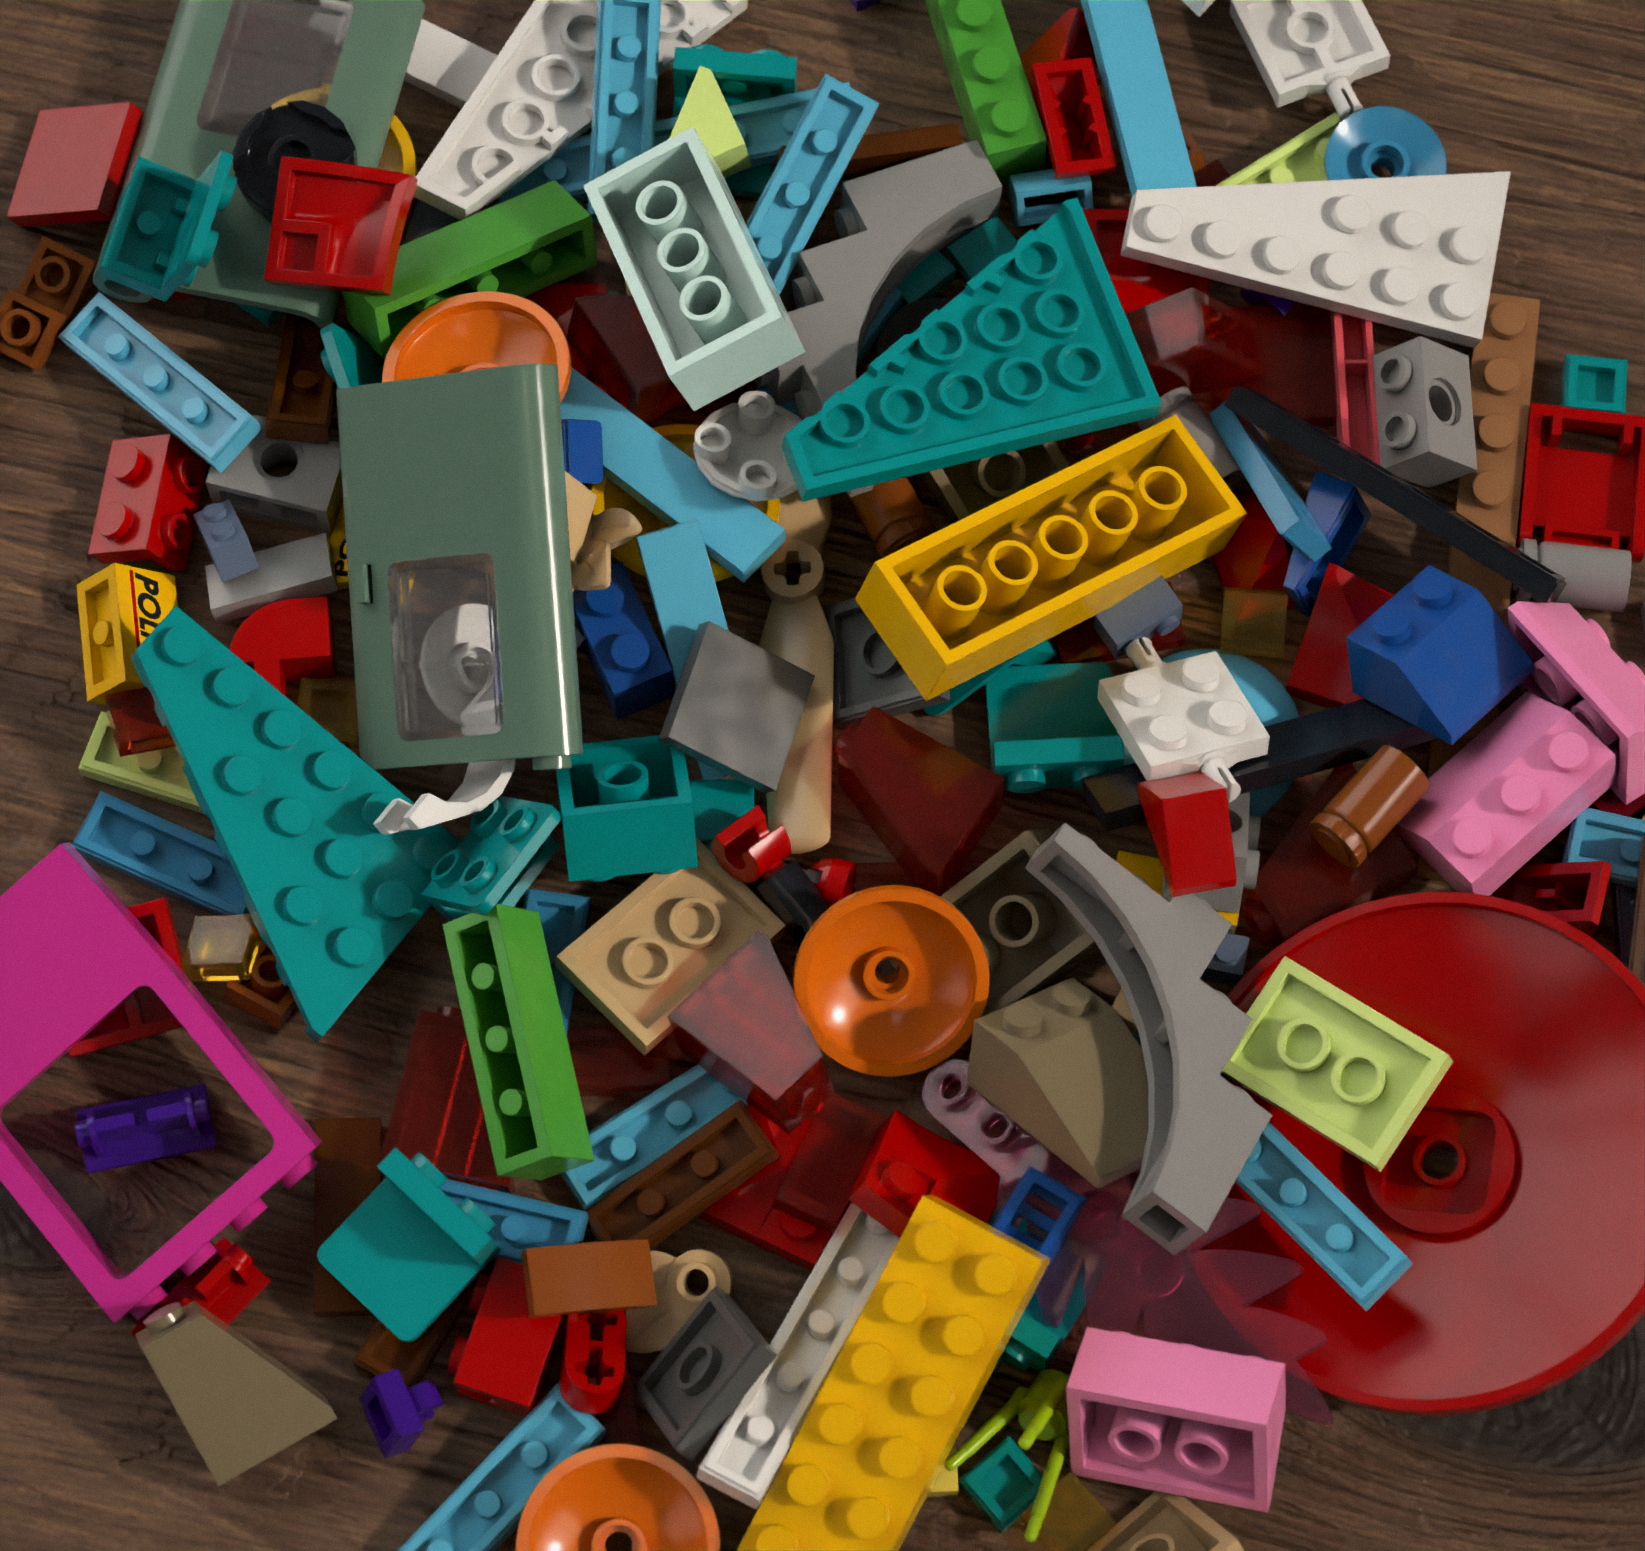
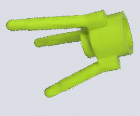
[944,1369,1069,1543]

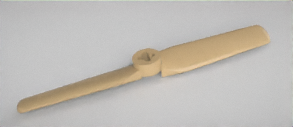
[757,385,834,854]

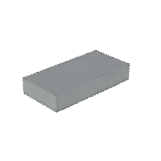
[205,532,338,624]

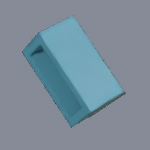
[1008,169,1094,226]

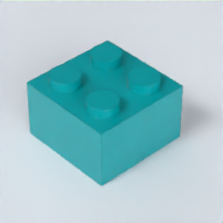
[556,735,698,882]

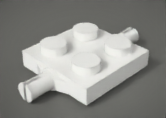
[1230,0,1390,121]
[1097,637,1270,803]

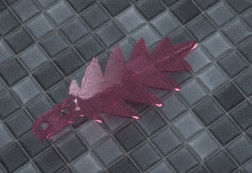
[922,1059,1334,1426]

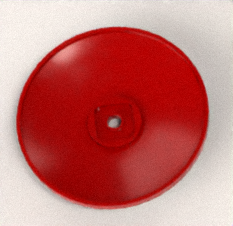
[1185,892,1645,1416]

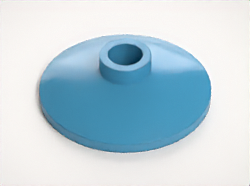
[1324,106,1447,180]

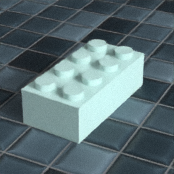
[583,127,805,411]

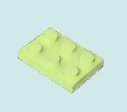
[1221,956,1453,1172]

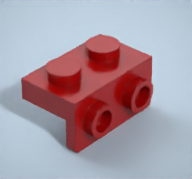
[88,434,208,572]

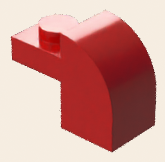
[230,596,337,697]

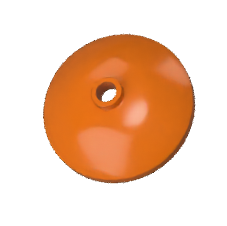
[382,291,571,403]
[793,885,990,1077]
[516,1444,721,1551]

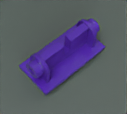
[75,1084,217,1174]

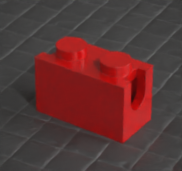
[447,1257,567,1417]

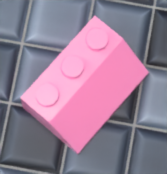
[1508,601,1645,805]
[1393,692,1616,896]
[1066,1327,1286,1513]

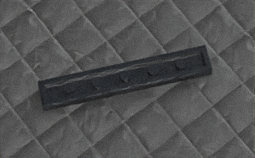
[1224,386,1567,603]
[1082,699,1438,831]

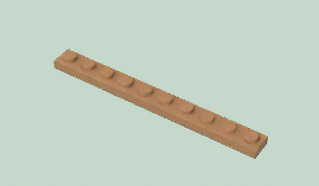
[1415,293,1540,882]

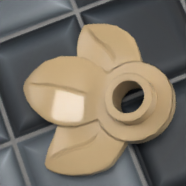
[571,508,642,592]
[626,1249,733,1353]

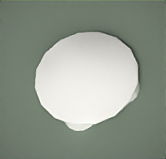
[693,390,802,501]

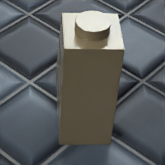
[135,1301,338,1487]

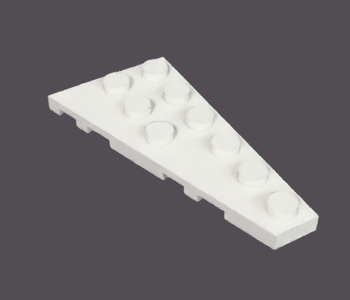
[413,0,748,220]
[1120,171,1511,348]

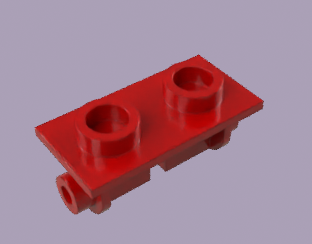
[130,1237,271,1339]

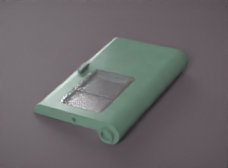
[93,0,426,328]
[336,364,583,771]

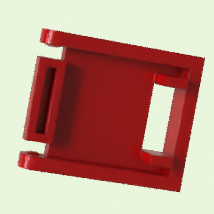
[1516,403,1645,563]

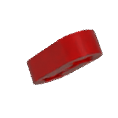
[559,1311,627,1414]

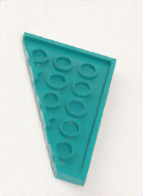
[782,198,1162,502]
[131,605,461,1043]

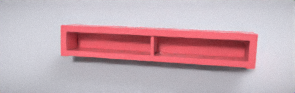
[1328,310,1380,482]

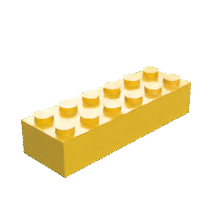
[855,414,1248,701]
[737,1195,1051,1551]

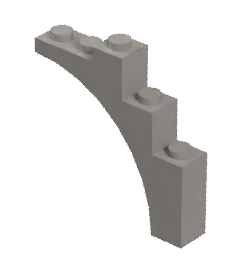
[754,139,1002,497]
[1025,823,1272,1256]

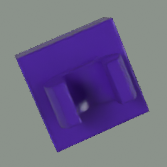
[359,1369,443,1459]

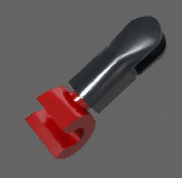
[712,805,829,948]

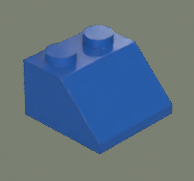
[1346,565,1534,745]

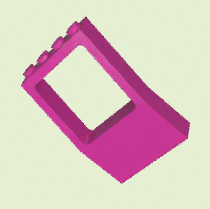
[0,842,322,1324]

